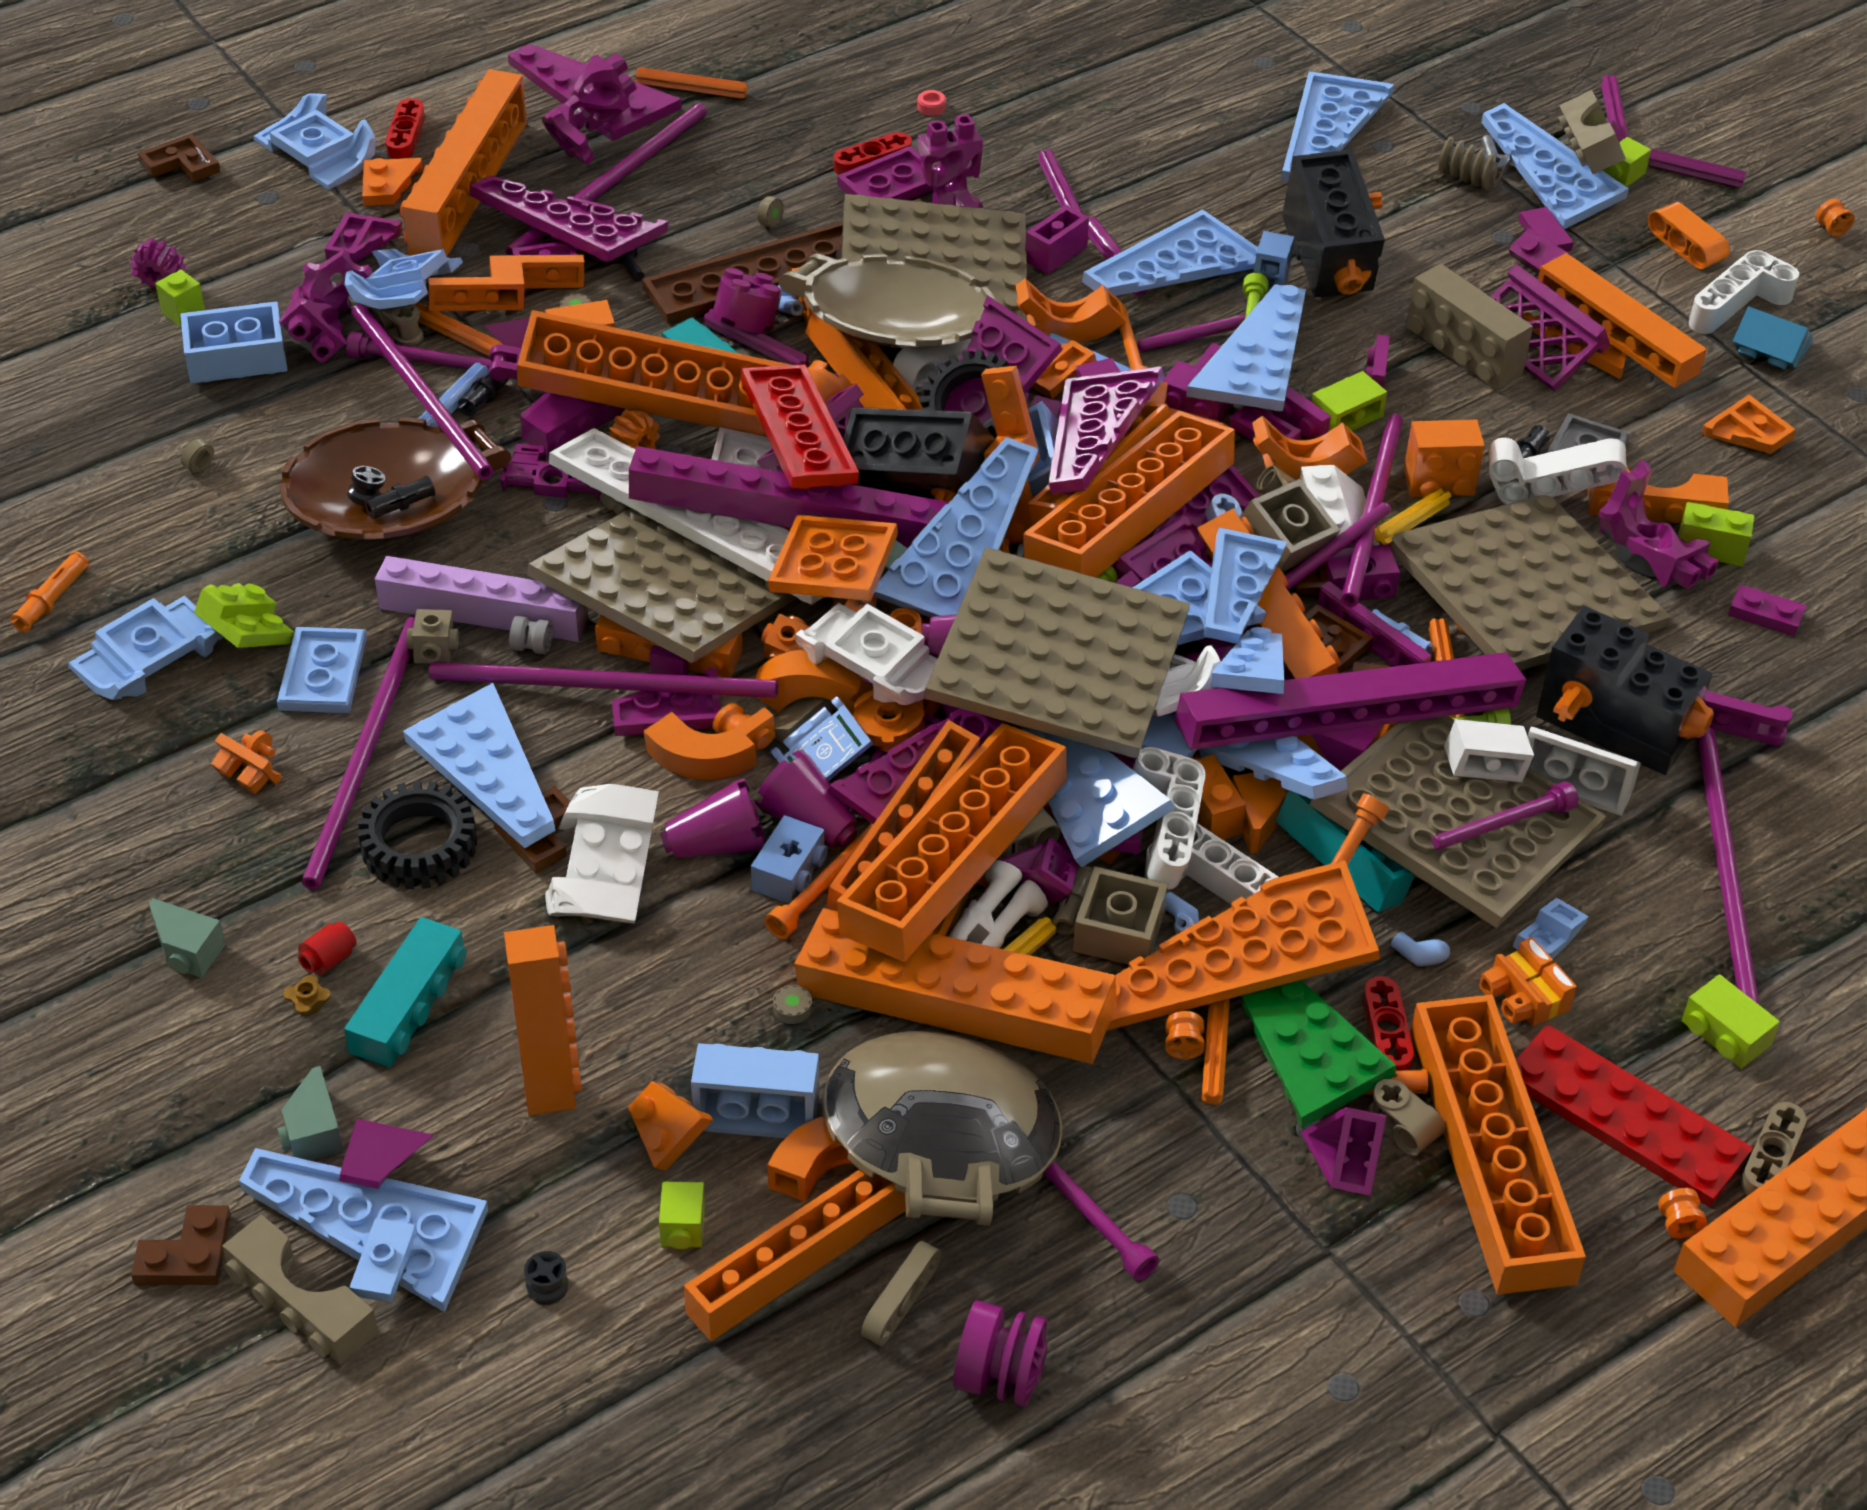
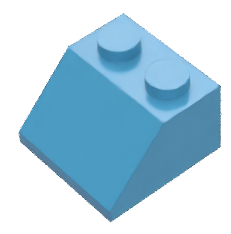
[1733,306,1814,370]

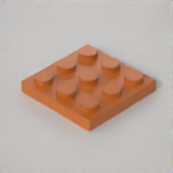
[768,515,898,601]

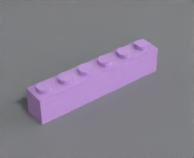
[375,556,588,642]

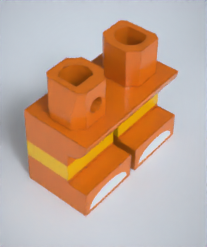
[1479,937,1577,1027]

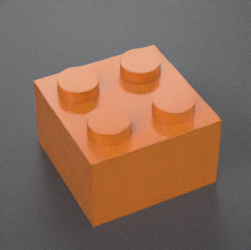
[1403,419,1485,497]

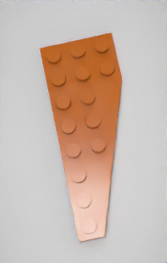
[1107,860,1380,1030]

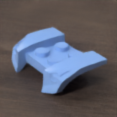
[254,93,376,190]
[345,249,463,309]
[68,596,223,700]

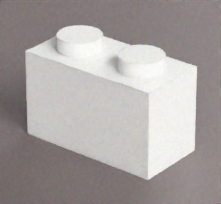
[1444,719,1534,782]

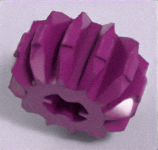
[129,238,186,291]

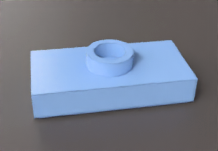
[349,1218,417,1303]

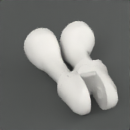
[949,860,1048,948]

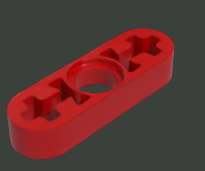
[385,98,425,159]
[834,132,912,175]
[1362,976,1414,1071]

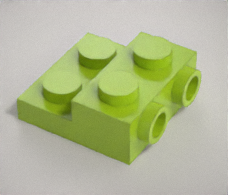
[194,583,295,648]

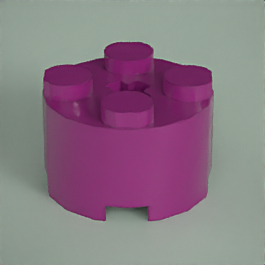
[713,268,782,333]

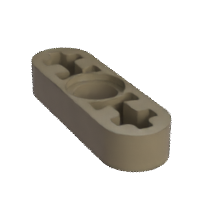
[1741,1102,1807,1195]
[861,1241,941,1346]

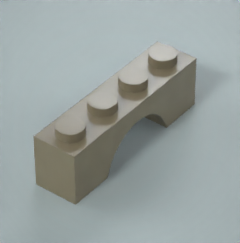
[1558,90,1626,175]
[222,1214,379,1365]

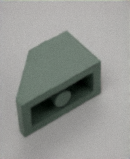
[149,898,226,978]
[277,1066,343,1161]

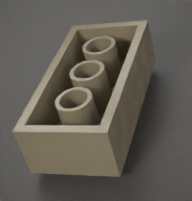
[1406,263,1533,391]

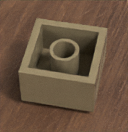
[1239,479,1340,572]
[1073,866,1168,965]

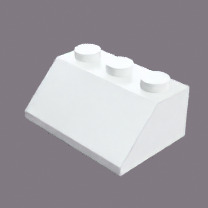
[1299,465,1380,549]
[1528,726,1641,816]

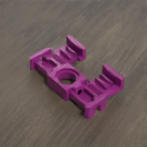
[500,443,601,501]

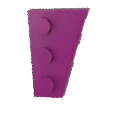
[612,667,721,736]

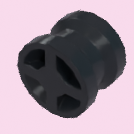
[347,466,386,506]
[524,1251,568,1305]

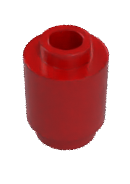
[298,922,357,976]

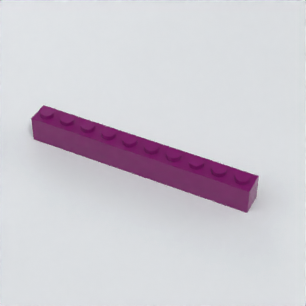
[629,446,949,549]
[1174,652,1526,750]

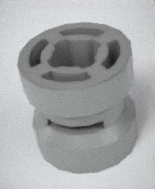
[509,615,553,655]

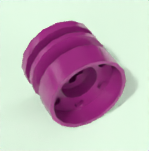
[953,1300,1048,1408]

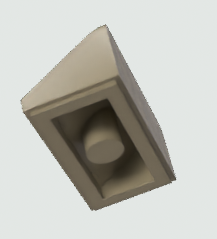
[774,697,836,746]

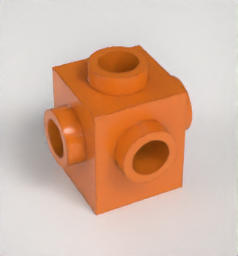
[761,613,810,661]

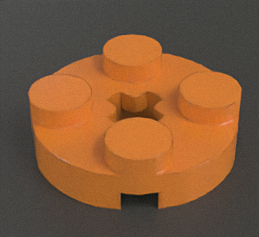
[853,689,926,752]

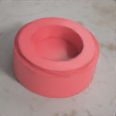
[917,90,946,116]

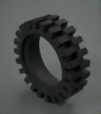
[920,350,1026,439]
[358,781,477,890]

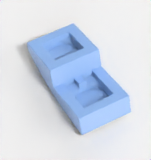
[1512,898,1589,959]

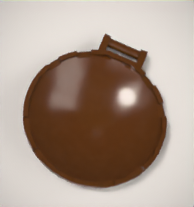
[279,417,511,539]

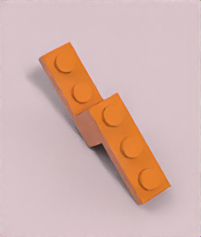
[428,255,584,311]
[981,366,1041,545]

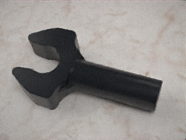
[609,248,644,282]

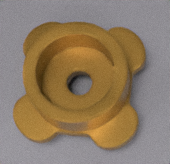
[283,975,331,1015]

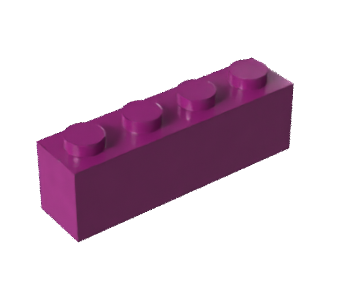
[520,392,625,459]

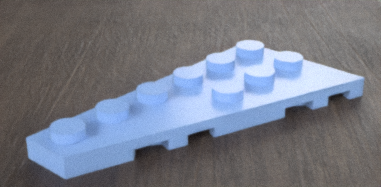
[1186,284,1306,411]
[403,683,556,848]

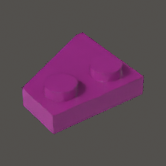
[325,213,403,263]

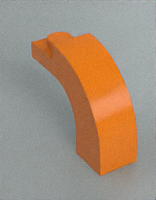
[1015,278,1127,342]
[1252,416,1368,480]
[755,650,873,715]
[644,707,776,780]
[767,1116,853,1202]

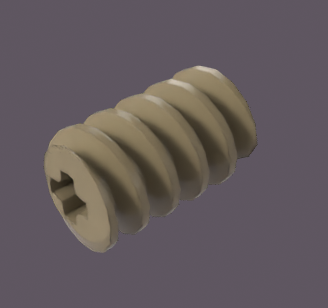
[1439,137,1507,191]

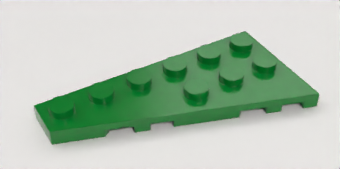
[1239,980,1396,1129]

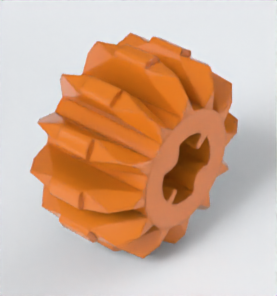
[608,409,660,449]

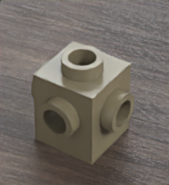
[407,609,459,664]

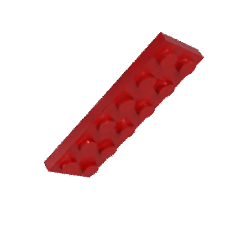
[740,364,859,489]
[1516,1024,1754,1208]

